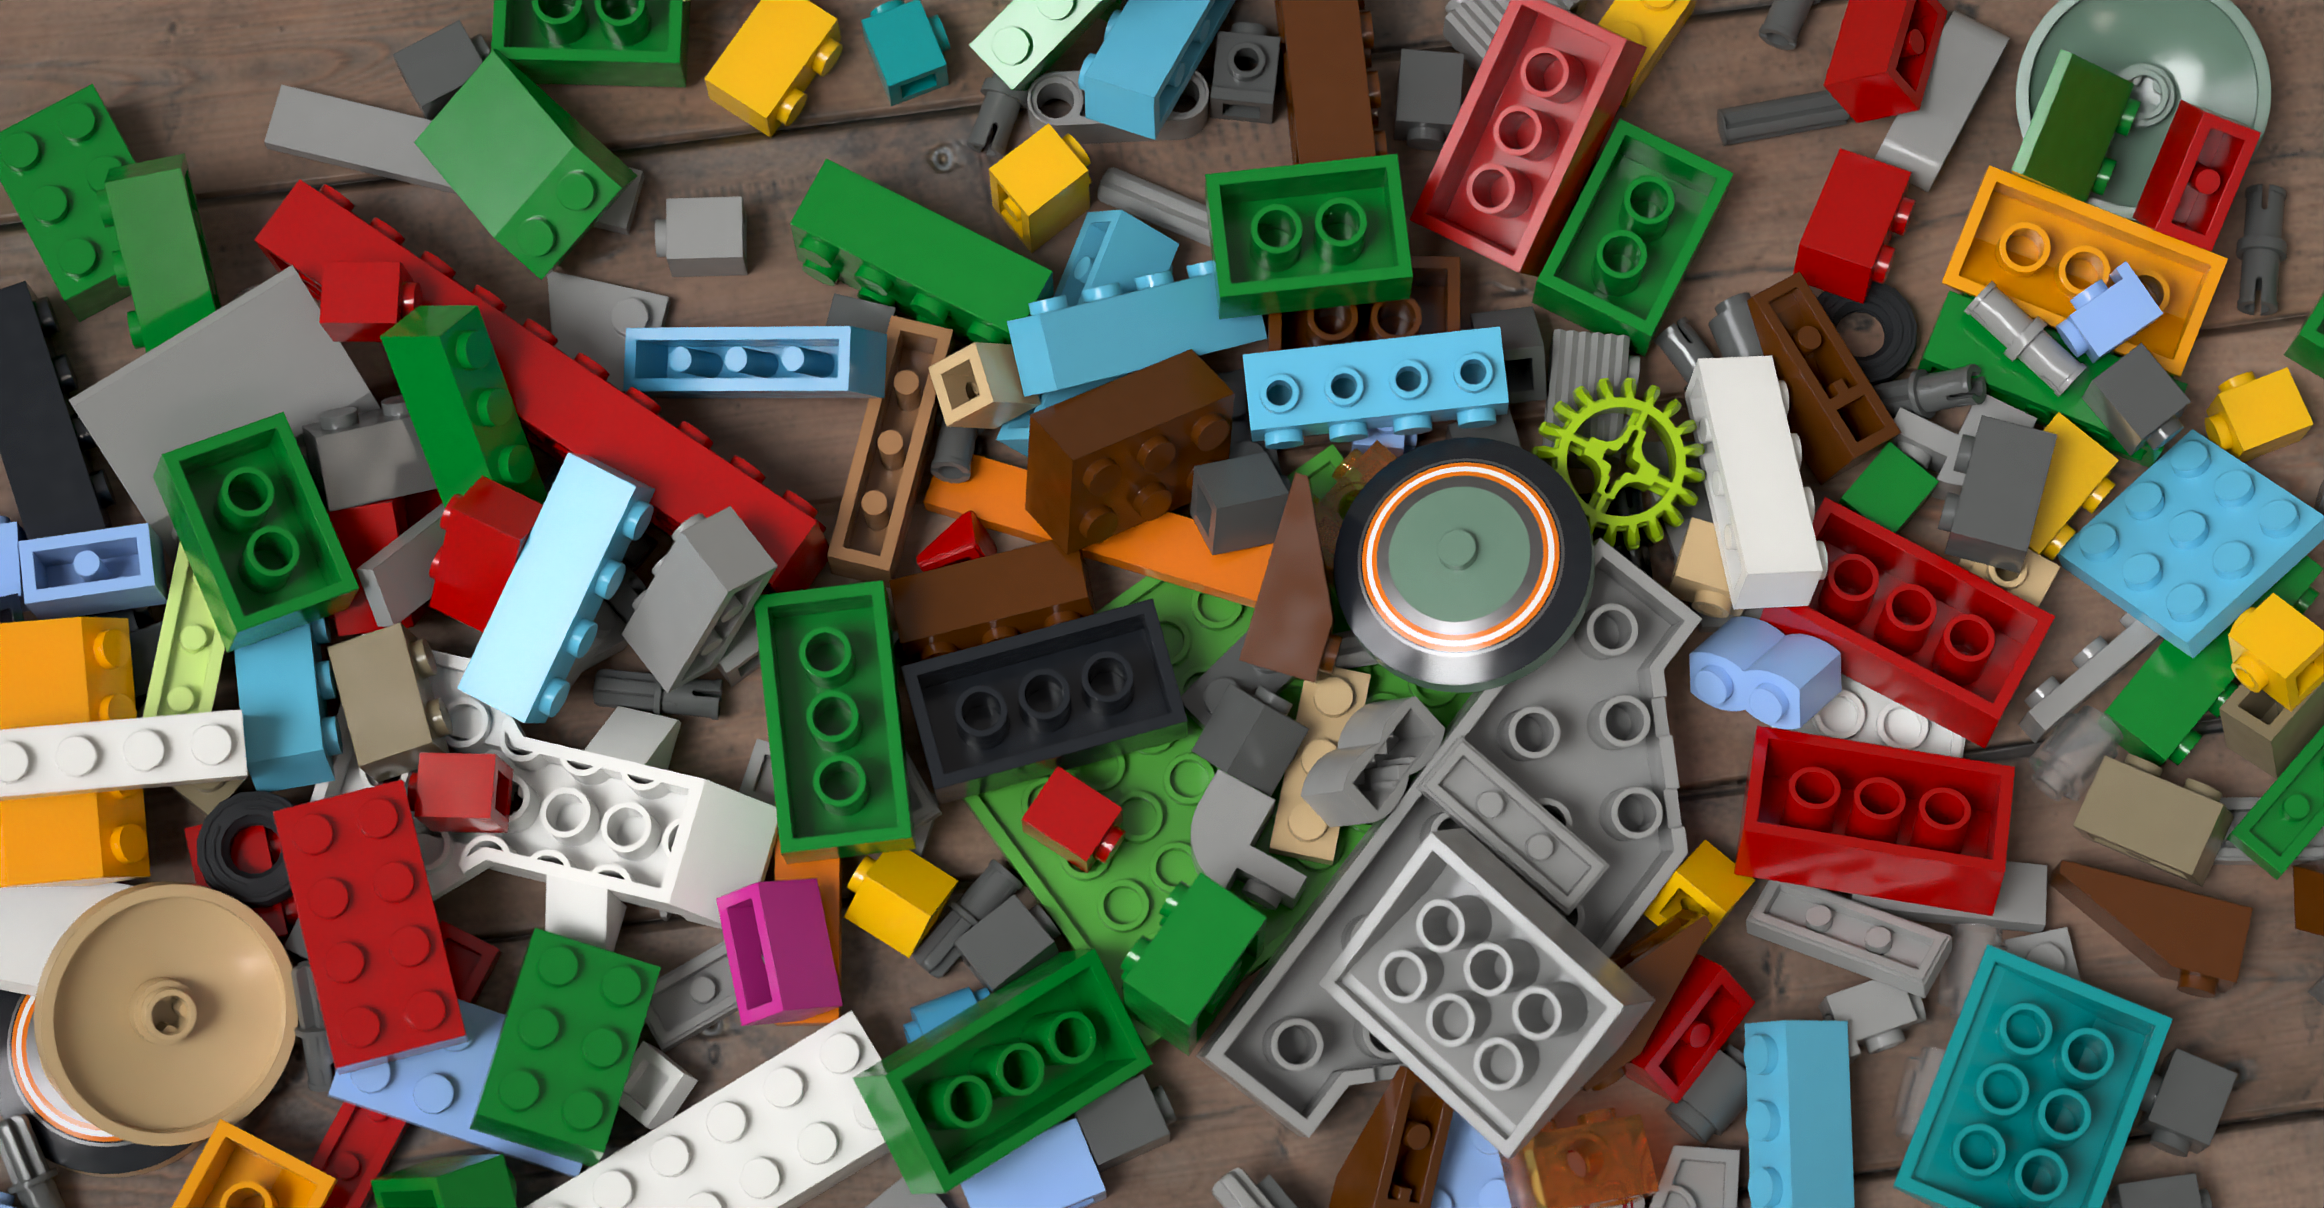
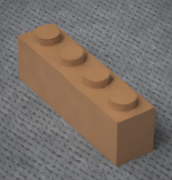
[827,315,956,588]

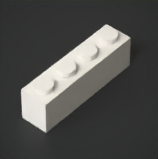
[1685,356,1828,609]
[0,709,247,801]

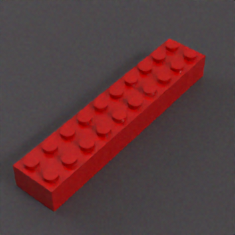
[254,179,829,595]

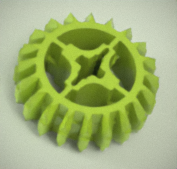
[1531,378,1705,551]

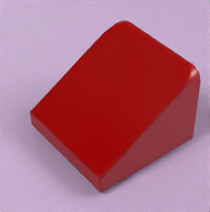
[916,510,997,572]

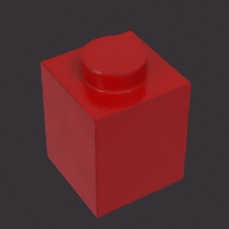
[319,261,422,342]
[408,753,514,833]
[1021,766,1127,873]

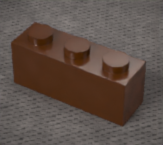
[889,540,1097,664]

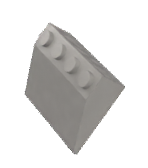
[69,265,381,564]
[1318,828,1655,1159]

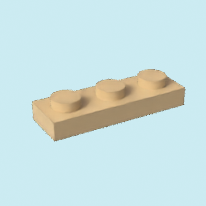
[1269,667,1371,865]

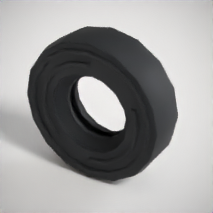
[1817,281,1918,385]
[197,791,294,908]

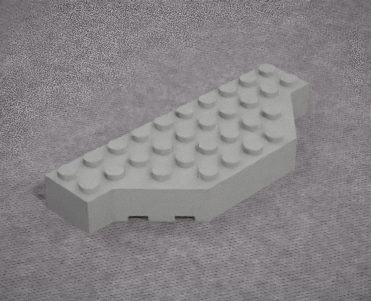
[1196,538,1703,1138]

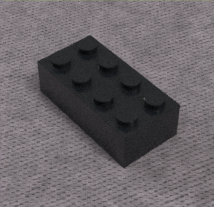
[901,598,1188,805]

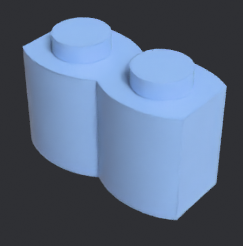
[1689,616,1842,729]

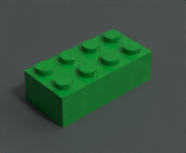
[790,159,1054,346]
[754,580,917,864]
[853,948,1153,1194]

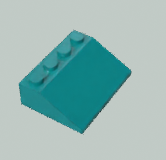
[1893,944,2173,1208]

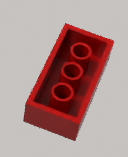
[1409,0,1647,277]
[1760,497,2056,749]
[1734,725,2015,916]
[273,779,468,1075]

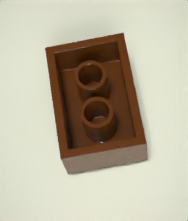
[1267,256,1460,352]
[1025,349,1235,555]

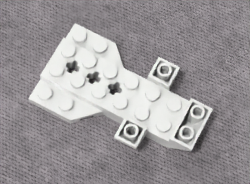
[310,634,779,952]

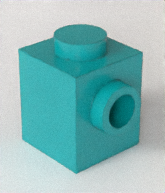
[861,0,951,107]

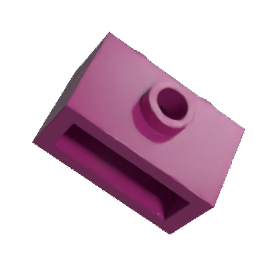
[716,878,843,1026]

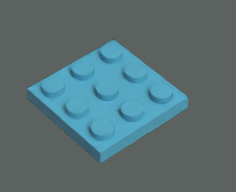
[2057,429,2324,658]

